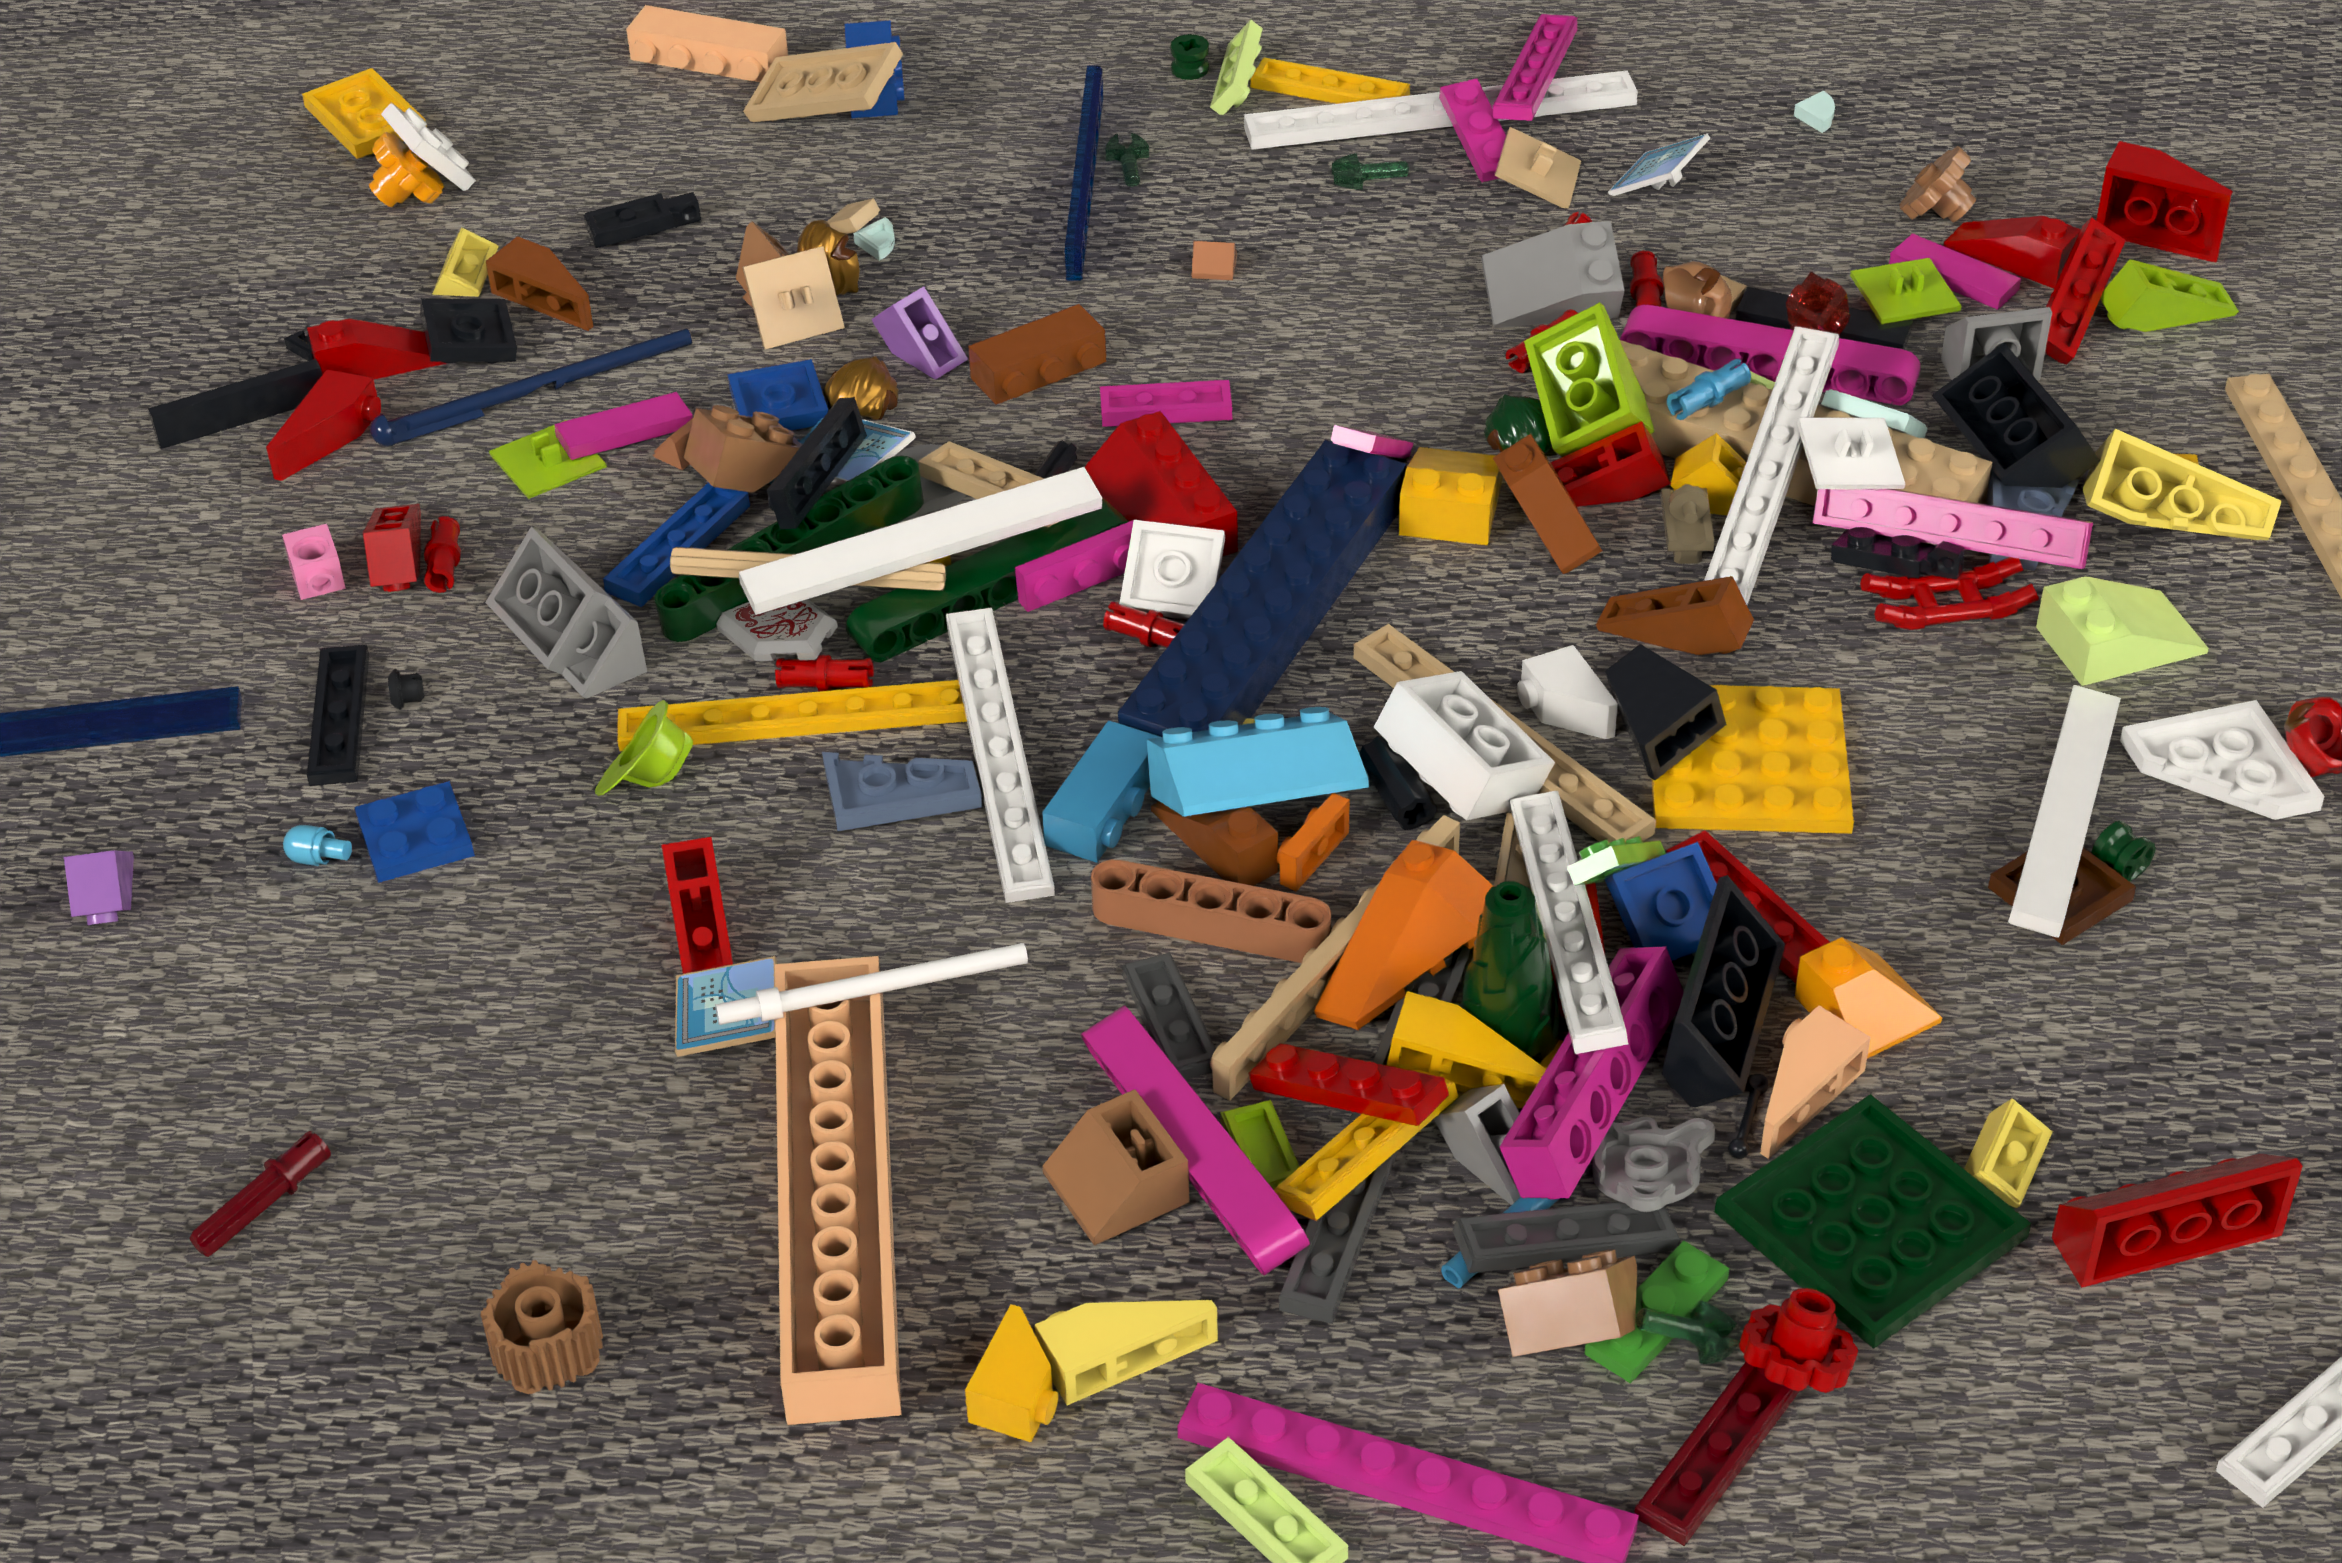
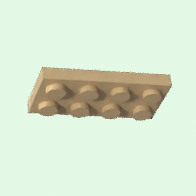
[743,42,903,122]

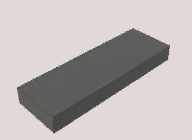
[1122,952,1216,1079]

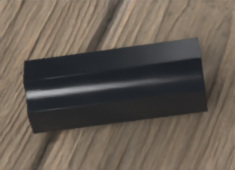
[1359,736,1437,830]

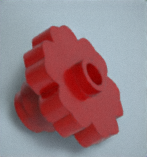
[1739,1288,1858,1393]

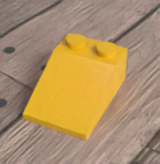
[1399,447,1503,545]

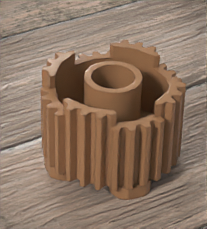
[481,1260,603,1394]

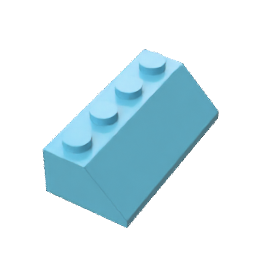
[1147,707,1369,817]

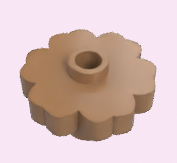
[1899,146,1976,223]

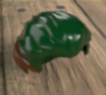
[1484,394,1552,454]

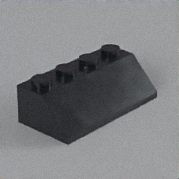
[1932,343,2100,488]
[1662,875,1786,1108]

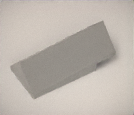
[485,526,647,699]

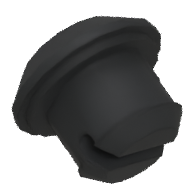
[388,669,424,710]

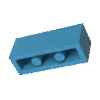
[1042,720,1160,863]

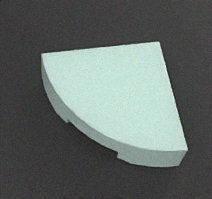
[1794,91,1835,133]
[853,217,895,261]

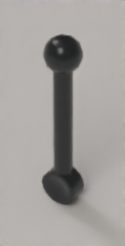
[1728,1074,1768,1159]

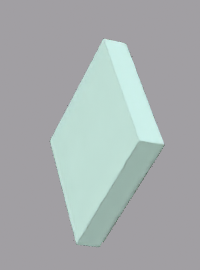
[1821,389,1928,438]

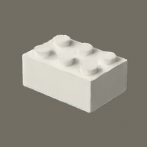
[1374,671,1555,821]

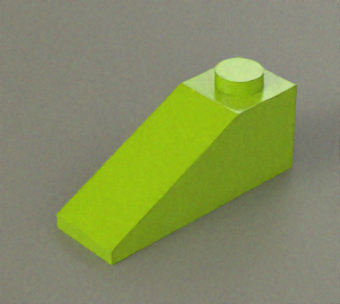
[2100,259,2239,332]

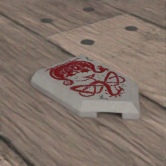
[716,599,838,661]

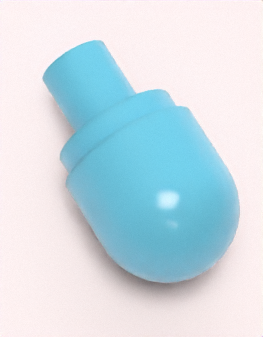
[283,825,352,866]

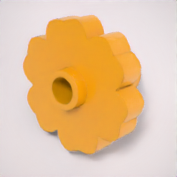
[369,132,444,207]

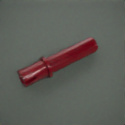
[189,1131,331,1257]

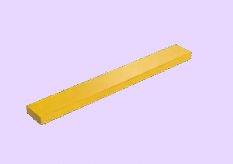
[618,680,967,751]

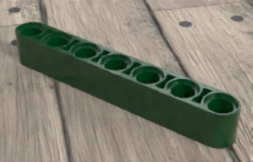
[655,455,924,642]
[846,499,1130,663]

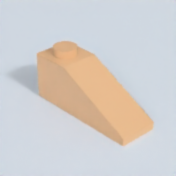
[1760,1006,1871,1159]

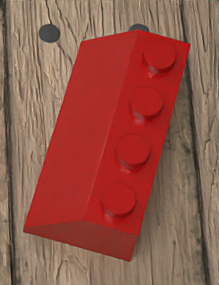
[1085,411,1238,556]
[2051,1154,2303,1288]

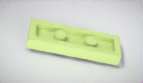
[1210,20,1263,115]
[1185,1437,1348,1563]

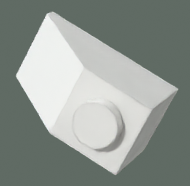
[1517,645,1618,739]

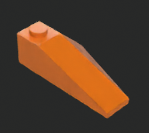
[1314,840,1493,1030]

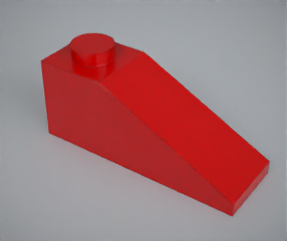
[1943,216,2081,289]
[307,319,447,379]
[266,369,381,481]
[1550,421,1671,507]
[363,503,421,592]
[661,837,733,974]

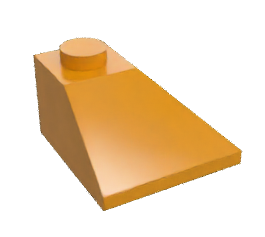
[1794,937,1942,1059]

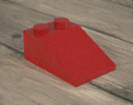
[2096,141,2233,263]

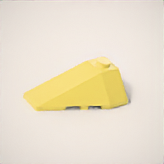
[2083,429,2281,540]

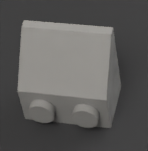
[1941,307,2052,380]

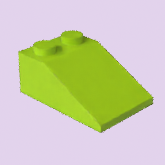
[1524,302,1655,457]

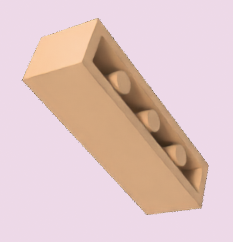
[626,5,788,82]

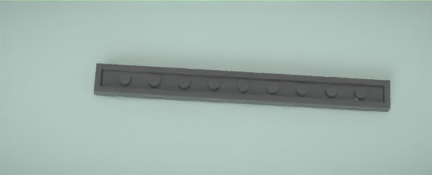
[1279,945,1474,1324]

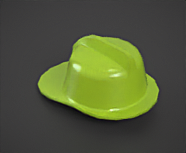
[595,700,693,796]

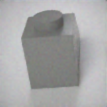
[1434,1084,1521,1205]

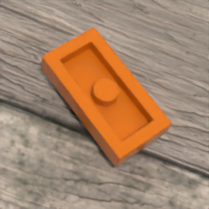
[1277,793,1350,892]

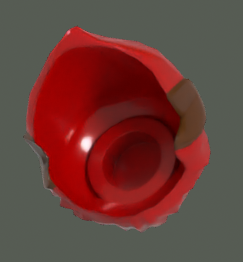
[2284,696,2342,777]

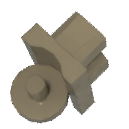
[1661,484,1715,564]

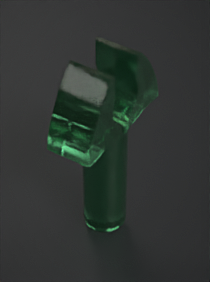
[1105,133,1149,187]
[1332,153,1409,190]
[1636,1301,1740,1364]

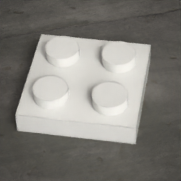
[381,102,476,191]
[1119,520,1225,620]

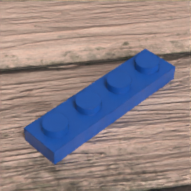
[603,482,750,607]

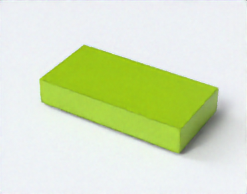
[1220,1100,1300,1190]

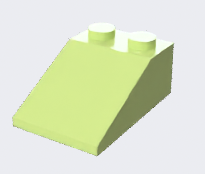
[2036,576,2209,686]

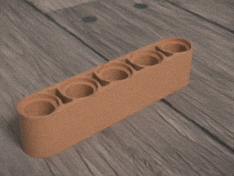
[1091,859,1331,963]

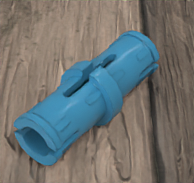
[1667,359,1751,420]

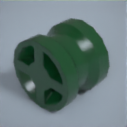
[1170,34,1209,80]
[2091,820,2156,881]

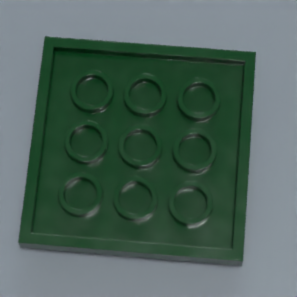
[1714,1094,2031,1349]

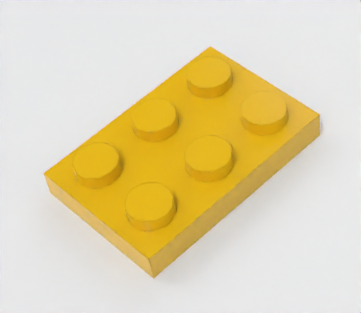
[302,68,427,159]

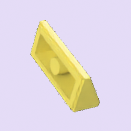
[432,227,498,297]
[1964,1098,2053,1208]

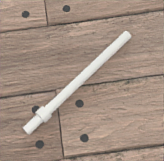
[715,943,1028,1025]

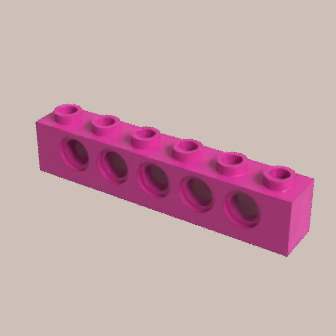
[1500,947,1684,1199]

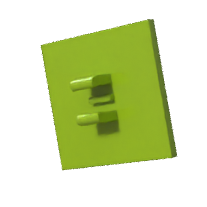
[1850,258,1962,324]
[489,420,607,499]

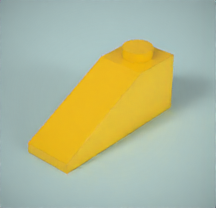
[1386,991,1546,1109]

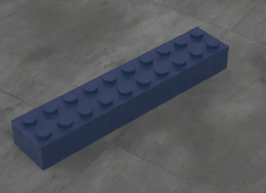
[1118,440,1407,737]

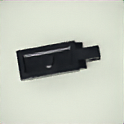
[583,192,701,248]
[1831,527,1965,580]

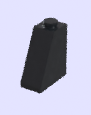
[1605,644,1727,780]

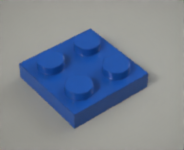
[727,359,828,430]
[354,781,475,883]
[1604,842,1717,962]

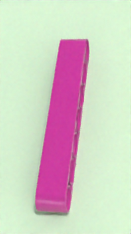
[1620,305,1921,406]
[1081,1005,1310,1276]

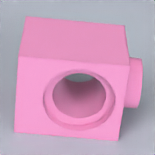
[282,524,346,600]

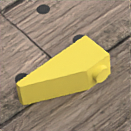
[1035,1300,1218,1405]

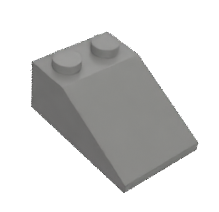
[1481,221,1625,328]

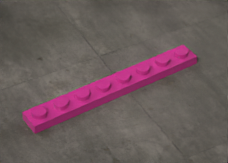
[1177,1383,1639,1563]

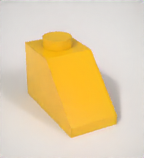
[1671,433,1746,516]
[965,1304,1058,1442]

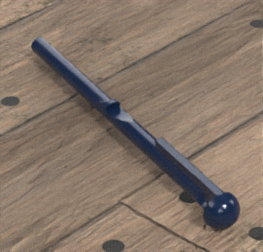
[370,329,692,447]

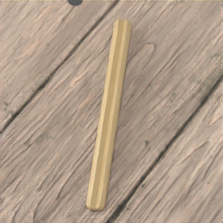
[670,547,946,591]

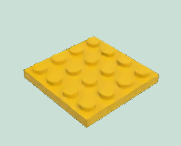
[1652,685,1854,834]

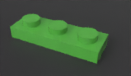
[1567,836,1666,886]
[1585,1241,1729,1384]

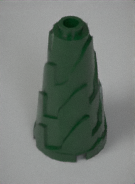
[1459,881,1561,1062]

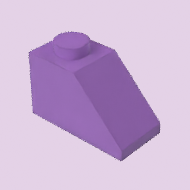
[871,287,968,380]
[64,850,134,925]

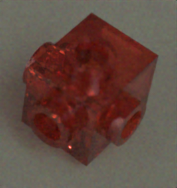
[1786,272,1851,335]

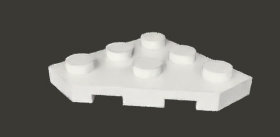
[2120,700,2324,820]

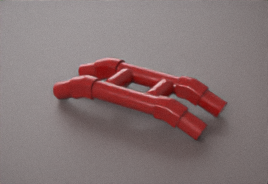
[1860,557,2039,630]

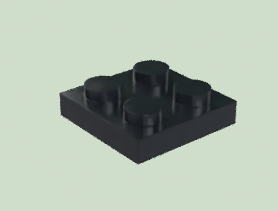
[420,298,517,363]

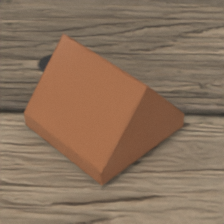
[1192,241,1237,280]
[653,418,693,470]

